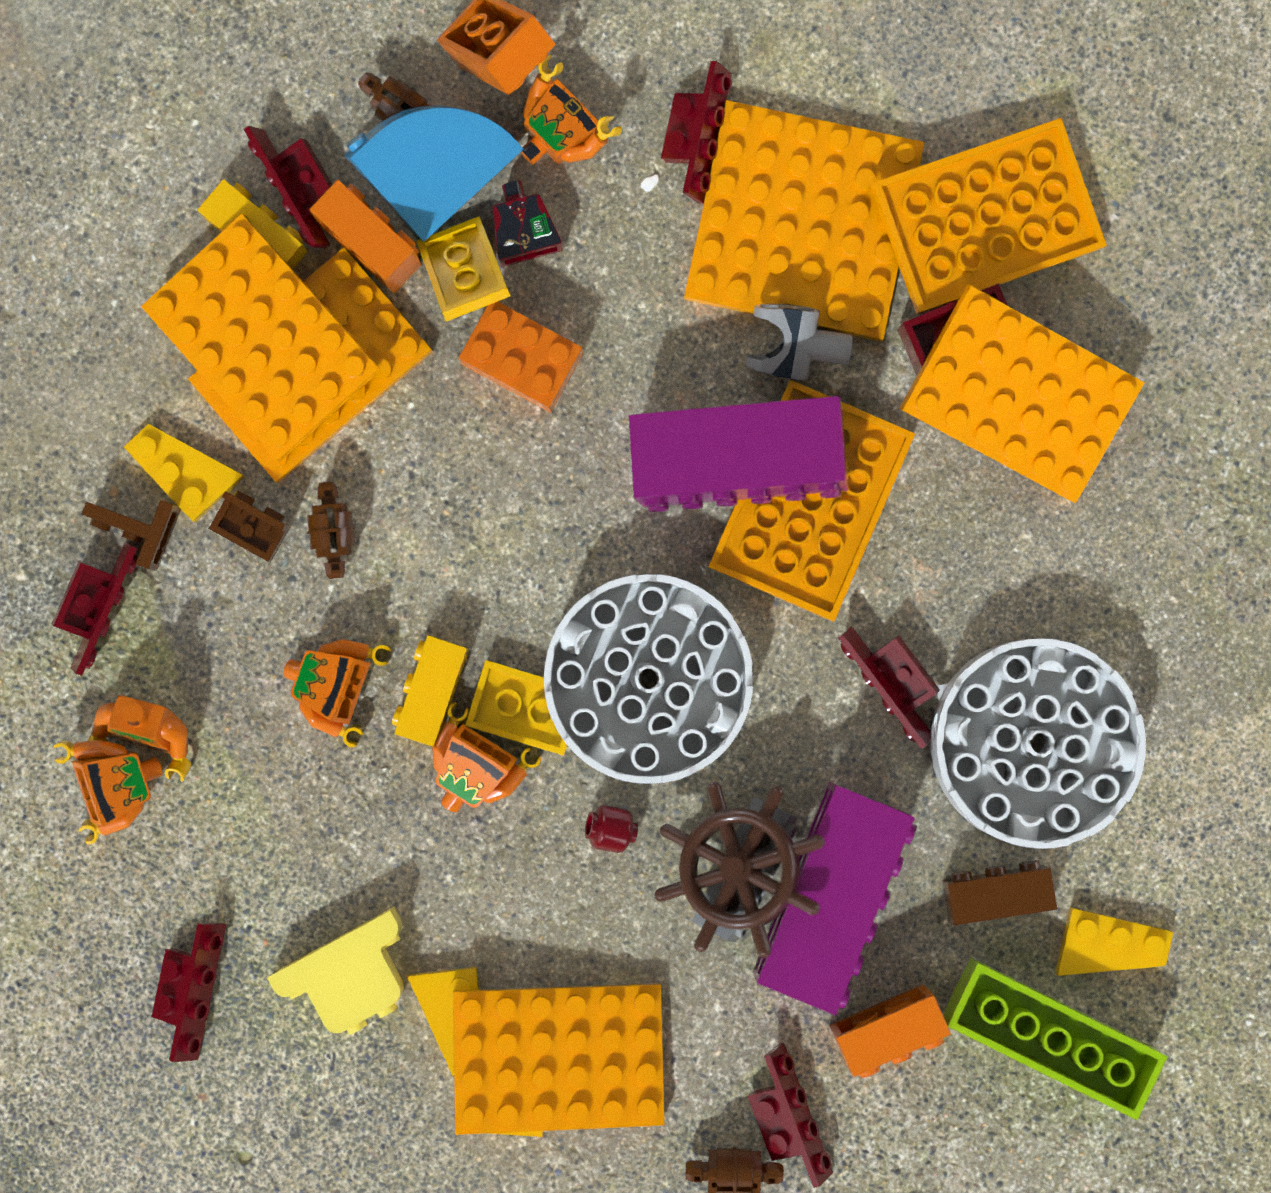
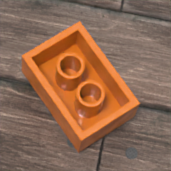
[437,0,556,95]
[309,180,422,294]
[458,301,583,413]
[829,984,951,1078]

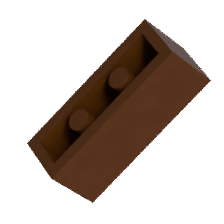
[942,860,1057,925]

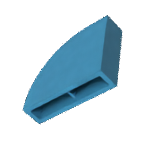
[344,106,523,242]

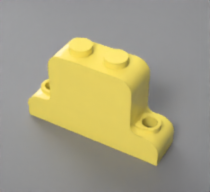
[267,907,404,1035]

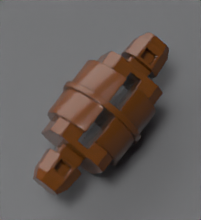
[358,72,430,121]
[307,482,356,579]
[685,1147,784,1193]

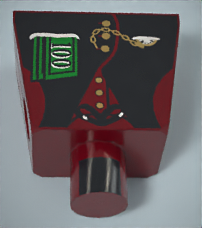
[493,180,563,268]

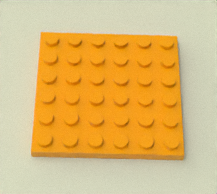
[684,100,925,342]

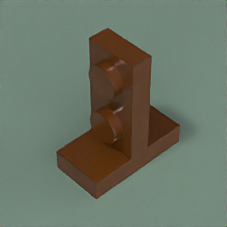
[81,500,181,571]

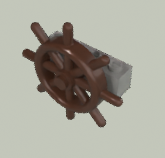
[654,782,825,958]

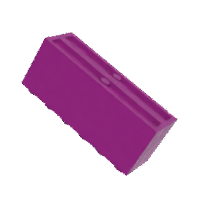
[629,396,848,512]
[752,782,917,1016]

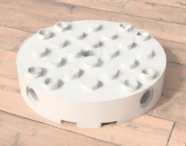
[544,574,753,784]
[930,638,1146,849]

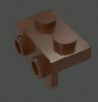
[208,490,291,563]

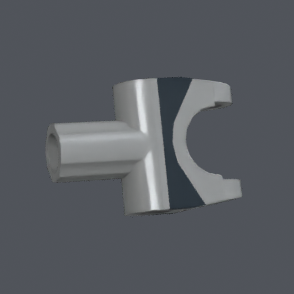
[745,304,853,380]

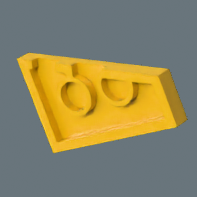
[124,424,246,523]
[1055,907,1174,976]
[407,966,479,1076]

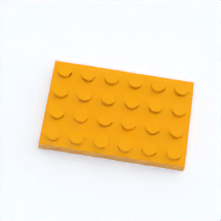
[870,118,1107,315]
[141,213,381,462]
[188,247,433,483]
[899,285,1145,504]
[708,379,915,622]
[453,983,664,1135]

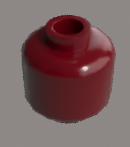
[585,805,638,853]

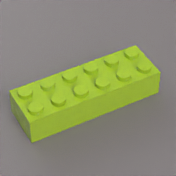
[943,957,1168,1121]

